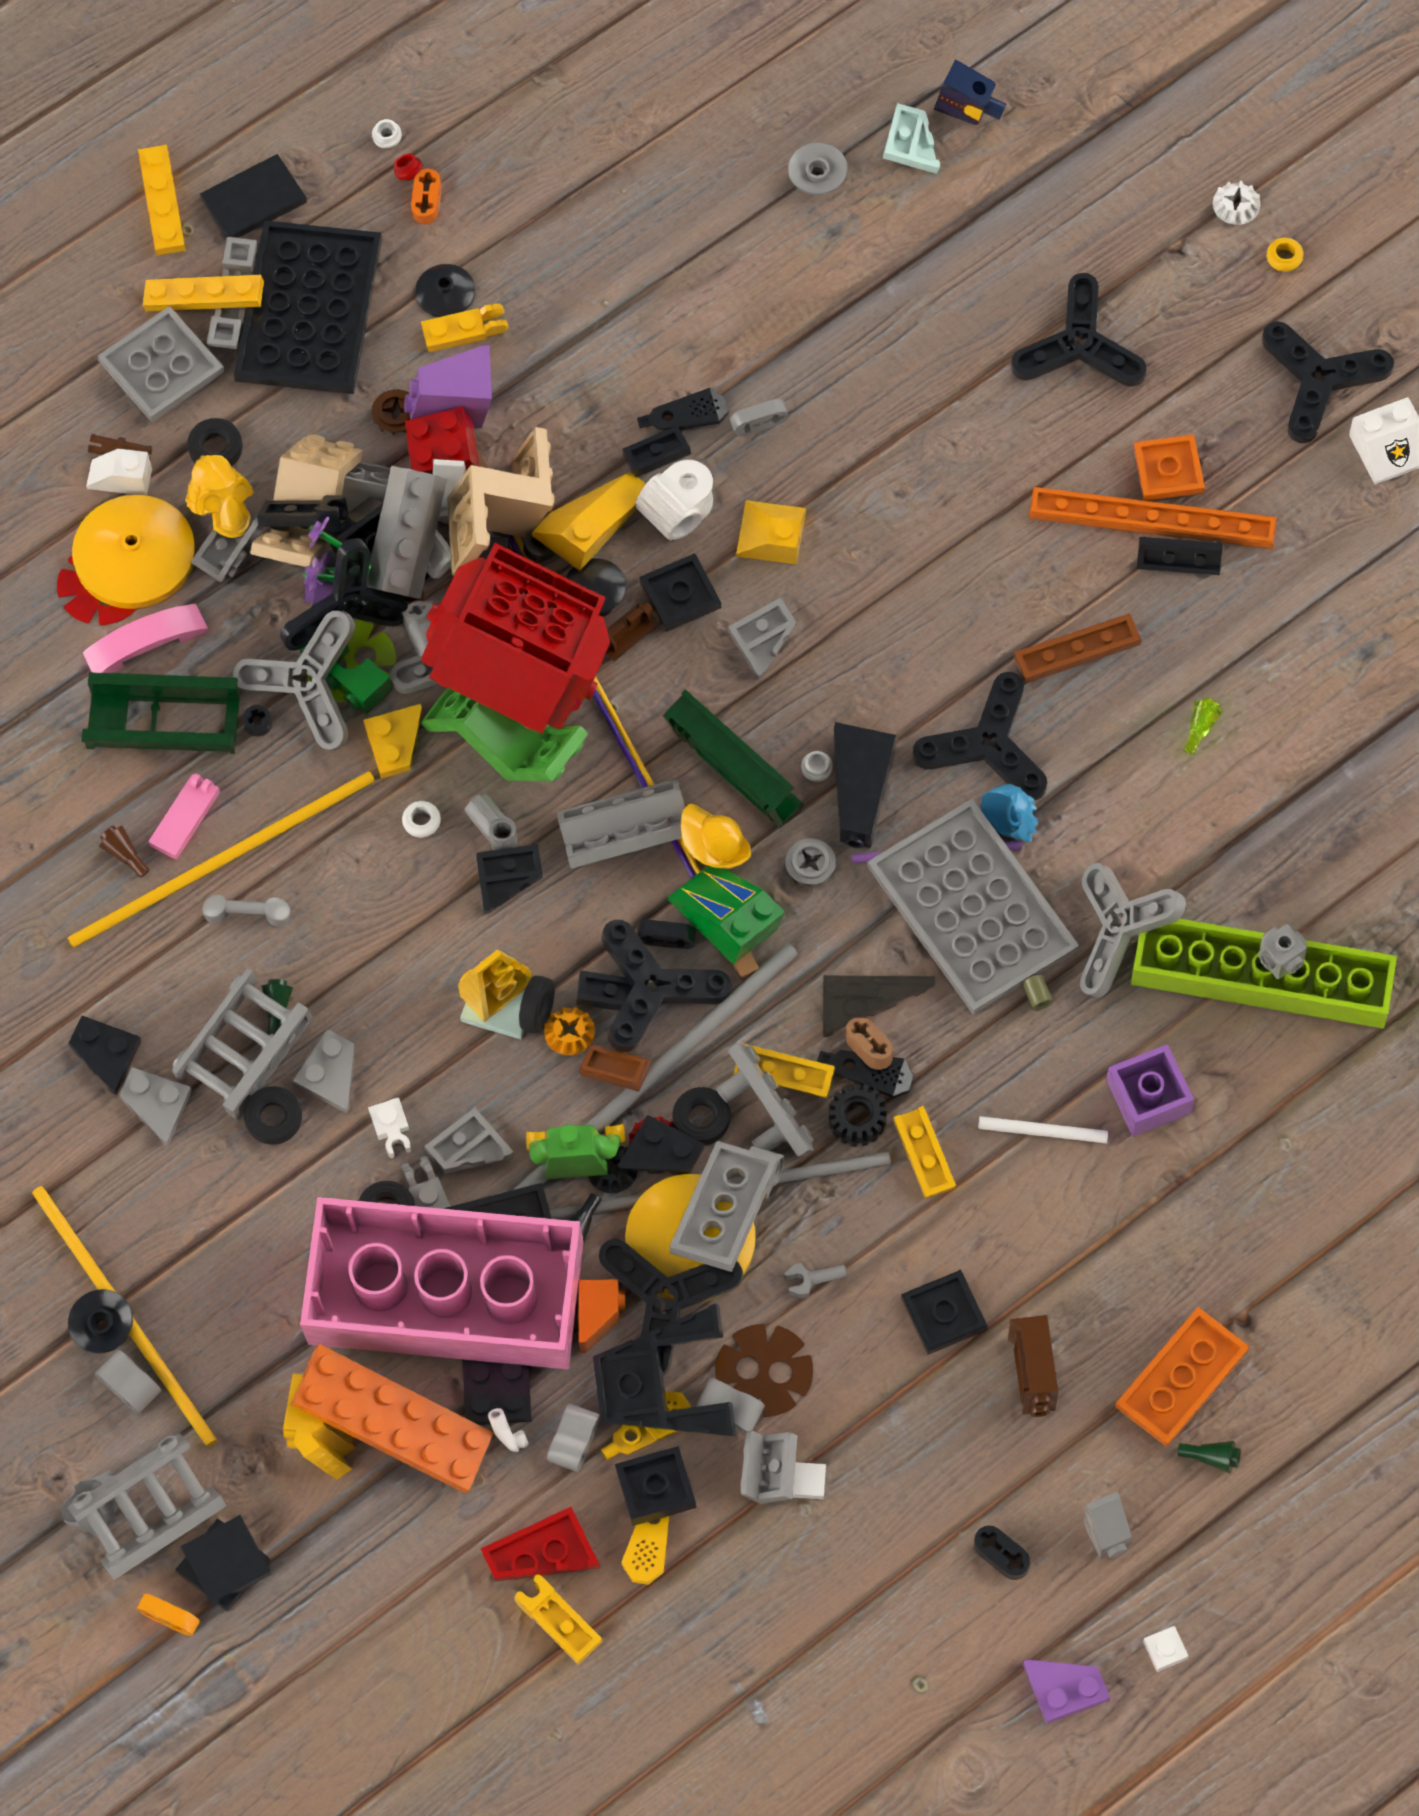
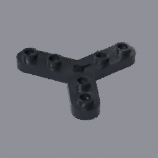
[1011,273,1146,387]
[1262,321,1394,443]
[280,539,408,651]
[913,672,1047,801]
[601,920,732,1052]
[599,1239,744,1376]

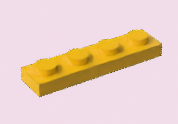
[138,145,186,256]
[142,275,264,312]

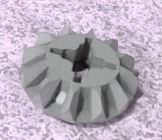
[785,838,836,887]

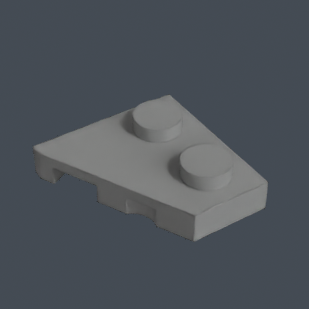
[293,1029,355,1114]
[424,1107,514,1174]

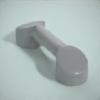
[202,894,291,927]

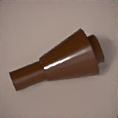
[99,826,150,878]

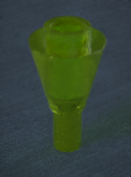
[1184,697,1223,755]

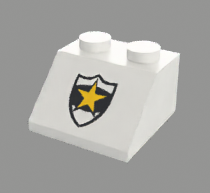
[1349,397,1419,485]

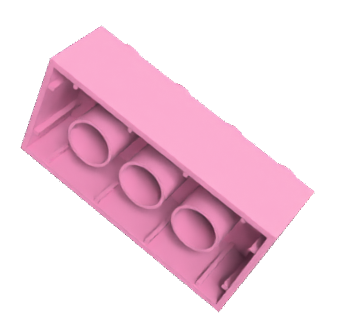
[300,1197,584,1370]

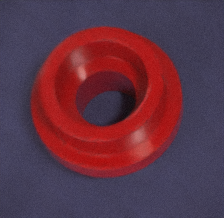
[393,153,423,181]

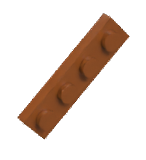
[1014,613,1141,684]

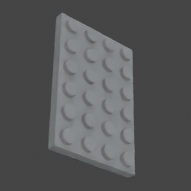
[867,799,1079,1015]

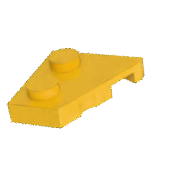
[363,704,423,779]

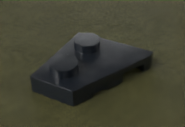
[476,844,543,914]
[69,1015,141,1095]

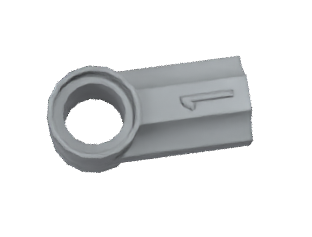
[465,794,518,850]

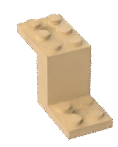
[447,427,555,576]
[250,434,363,567]

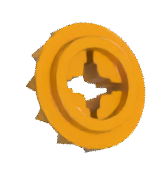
[544,1006,595,1056]

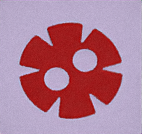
[57,556,136,625]

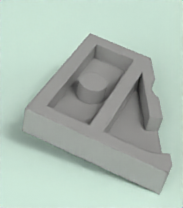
[727,597,796,679]
[119,1067,192,1146]

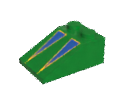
[668,866,785,965]

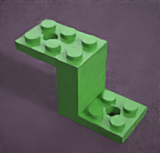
[419,688,588,781]

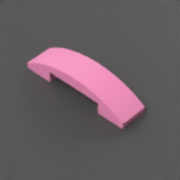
[83,604,209,673]

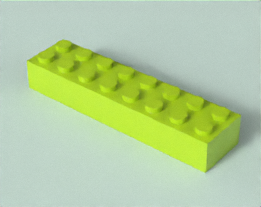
[1131,918,1397,1029]

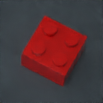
[405,406,480,475]

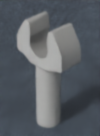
[785,1263,847,1299]

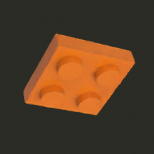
[1133,434,1205,501]

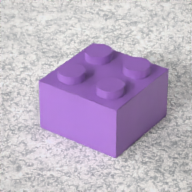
[1106,1044,1194,1137]

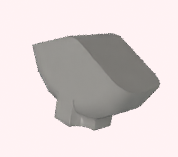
[402,600,432,657]

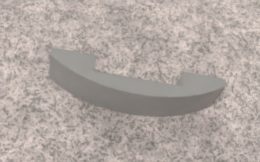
[207,237,257,349]

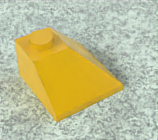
[736,500,806,565]

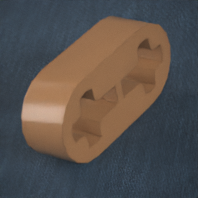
[846,1018,893,1070]

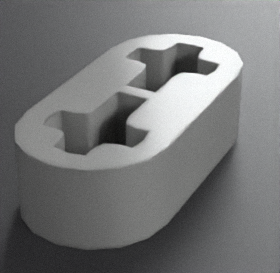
[730,399,789,436]

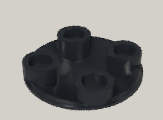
[566,558,626,616]

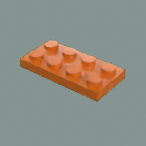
[1115,1307,1250,1447]

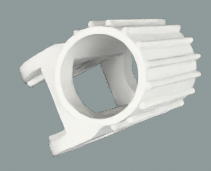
[635,460,713,541]

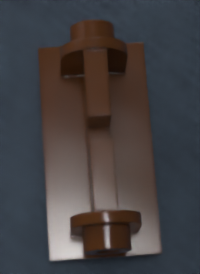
[606,602,660,662]

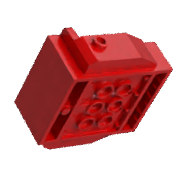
[421,543,610,734]

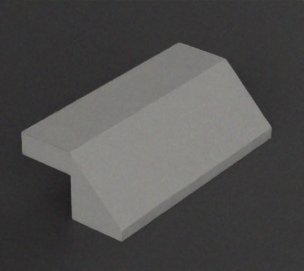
[557,778,685,869]

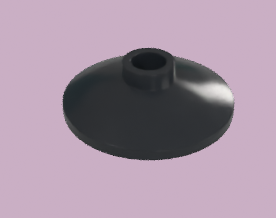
[415,264,475,317]
[68,1289,133,1354]

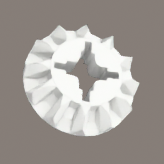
[1213,181,1261,225]

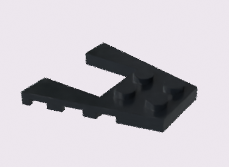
[593,1304,736,1436]

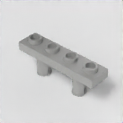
[716,1043,814,1157]

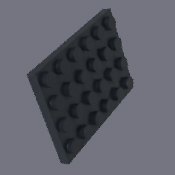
[234,220,382,394]

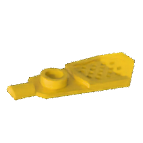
[600,1391,691,1461]
[621,1516,669,1585]

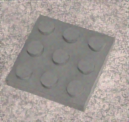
[97,306,225,423]

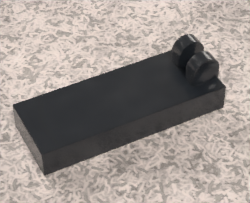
[1137,537,1223,575]

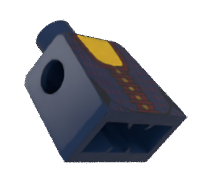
[934,59,1007,125]

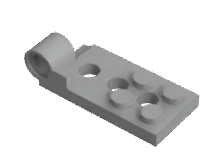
[670,1141,785,1272]

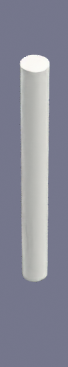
[978,1116,1108,1144]

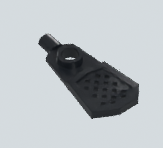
[637,388,729,430]
[817,1050,914,1098]

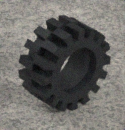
[829,1083,887,1147]

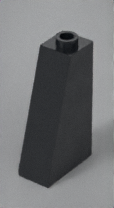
[834,722,896,848]

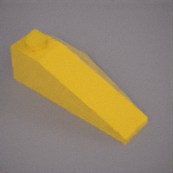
[532,471,646,571]
[458,949,532,1023]

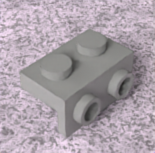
[741,1431,798,1504]

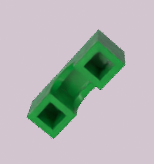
[300,644,393,714]

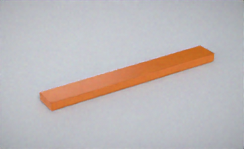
[1029,487,1277,549]

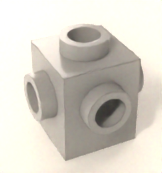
[1258,924,1307,980]

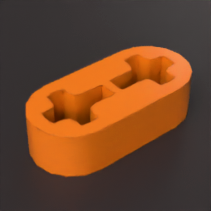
[411,168,442,224]

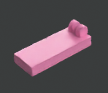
[148,773,220,860]

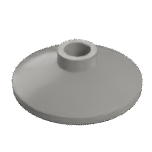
[788,142,847,195]

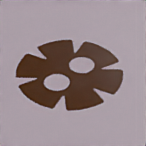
[715,1324,813,1417]

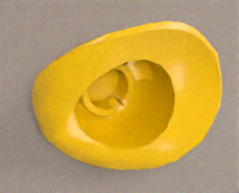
[680,803,751,869]

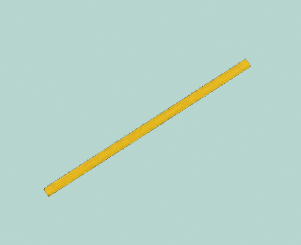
[32,1186,218,1448]

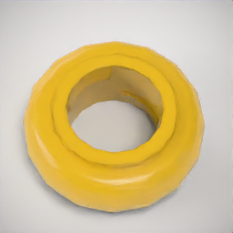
[1266,237,1304,272]

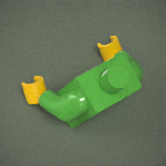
[526,1124,626,1179]

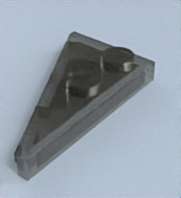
[823,975,935,1037]

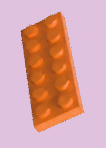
[290,1344,494,1493]

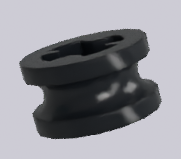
[243,705,272,737]

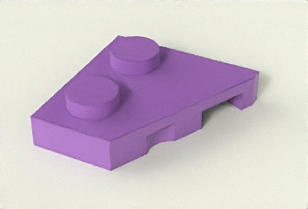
[1023,1660,1110,1724]

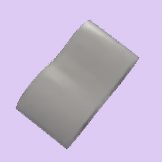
[95,1350,162,1415]
[695,1378,765,1435]
[547,1403,600,1472]

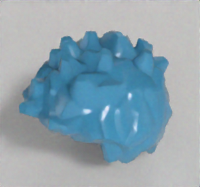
[980,784,1038,843]

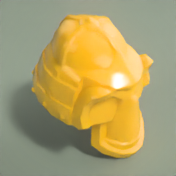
[185,455,254,538]

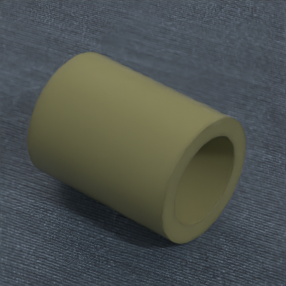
[1022,975,1054,1011]

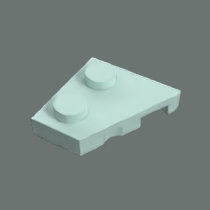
[883,103,940,174]

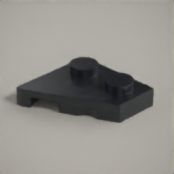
[617,1115,704,1175]

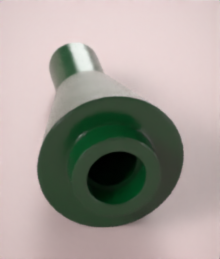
[261,979,293,1035]
[1178,1441,1241,1474]

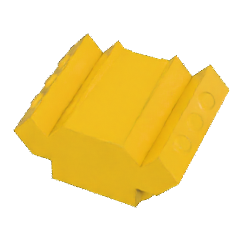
[283,1364,356,1480]

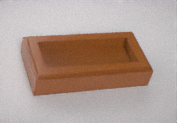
[579,1044,651,1092]

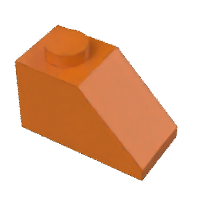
[579,1279,626,1353]

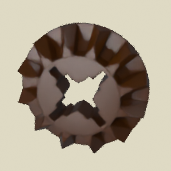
[371,389,410,435]

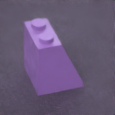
[404,345,492,428]

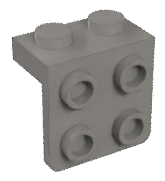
[191,517,263,583]

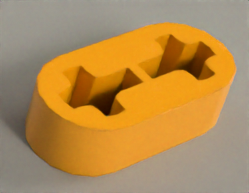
[136,1593,200,1637]

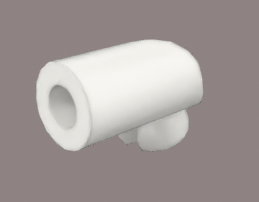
[488,1408,529,1452]

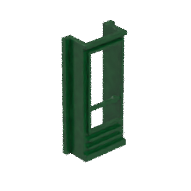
[82,672,240,754]
[663,689,804,829]

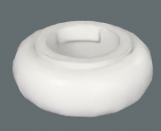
[402,801,441,838]

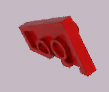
[480,1507,600,1582]

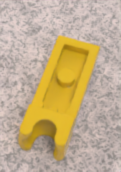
[515,1575,603,1665]

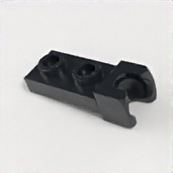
[257,495,348,532]

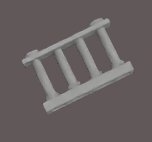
[171,968,313,1120]
[67,1433,227,1580]

